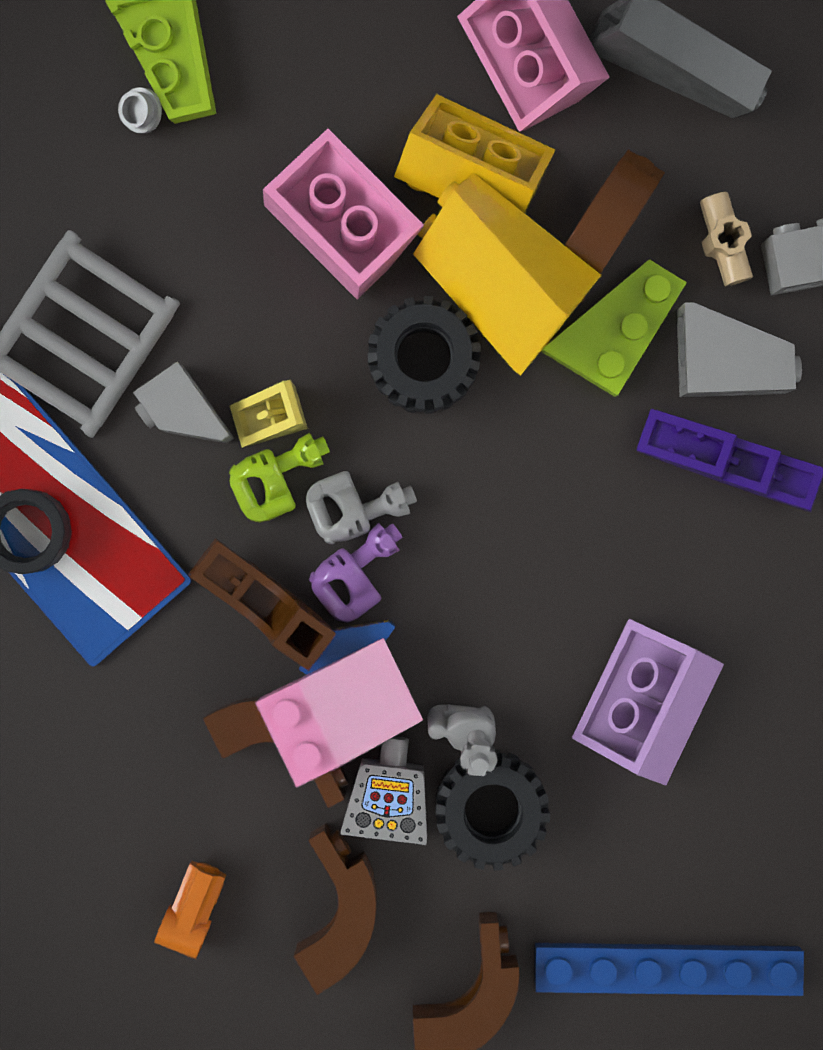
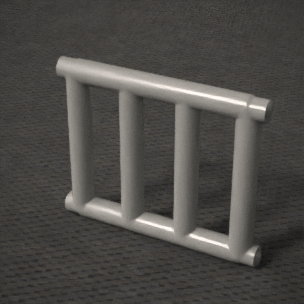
[0,230,180,438]

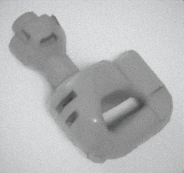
[306,471,417,544]
[427,704,497,776]

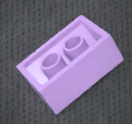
[572,619,724,785]

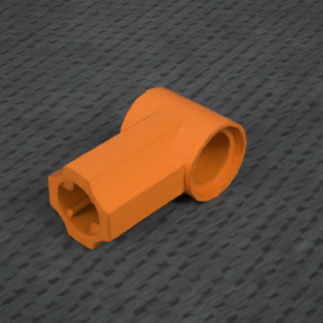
[154,861,227,959]

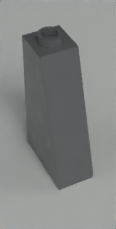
[589,0,772,119]

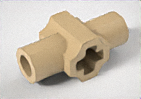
[700,192,753,287]

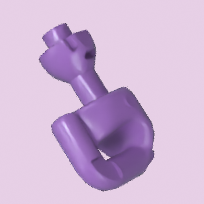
[309,523,402,622]

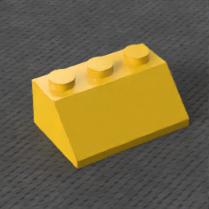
[394,94,555,214]

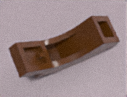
[565,149,665,303]
[189,538,336,671]
[203,696,349,808]
[294,823,377,995]
[413,912,519,1050]

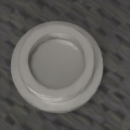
[118,87,162,133]

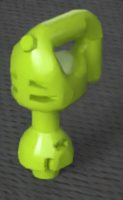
[229,432,330,522]

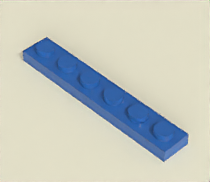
[534,943,804,996]

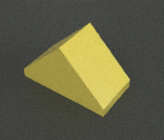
[230,380,308,448]

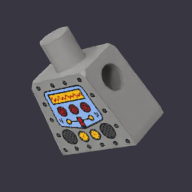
[341,736,427,845]

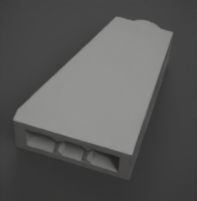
[677,302,802,397]

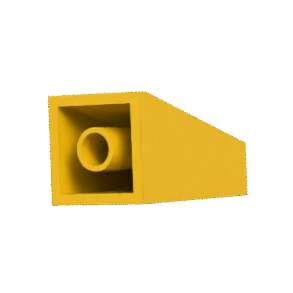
[413,173,601,376]

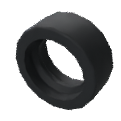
[0,489,72,575]

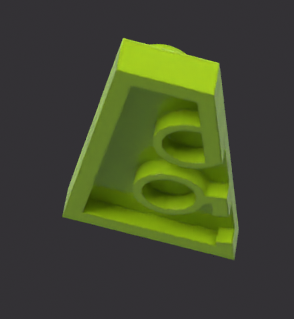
[105,0,216,124]
[541,259,687,397]

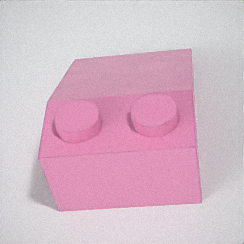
[256,638,423,787]

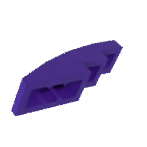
[636,409,823,512]

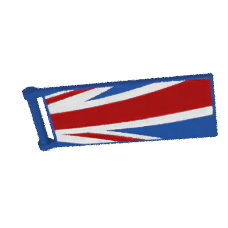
[0,373,192,667]

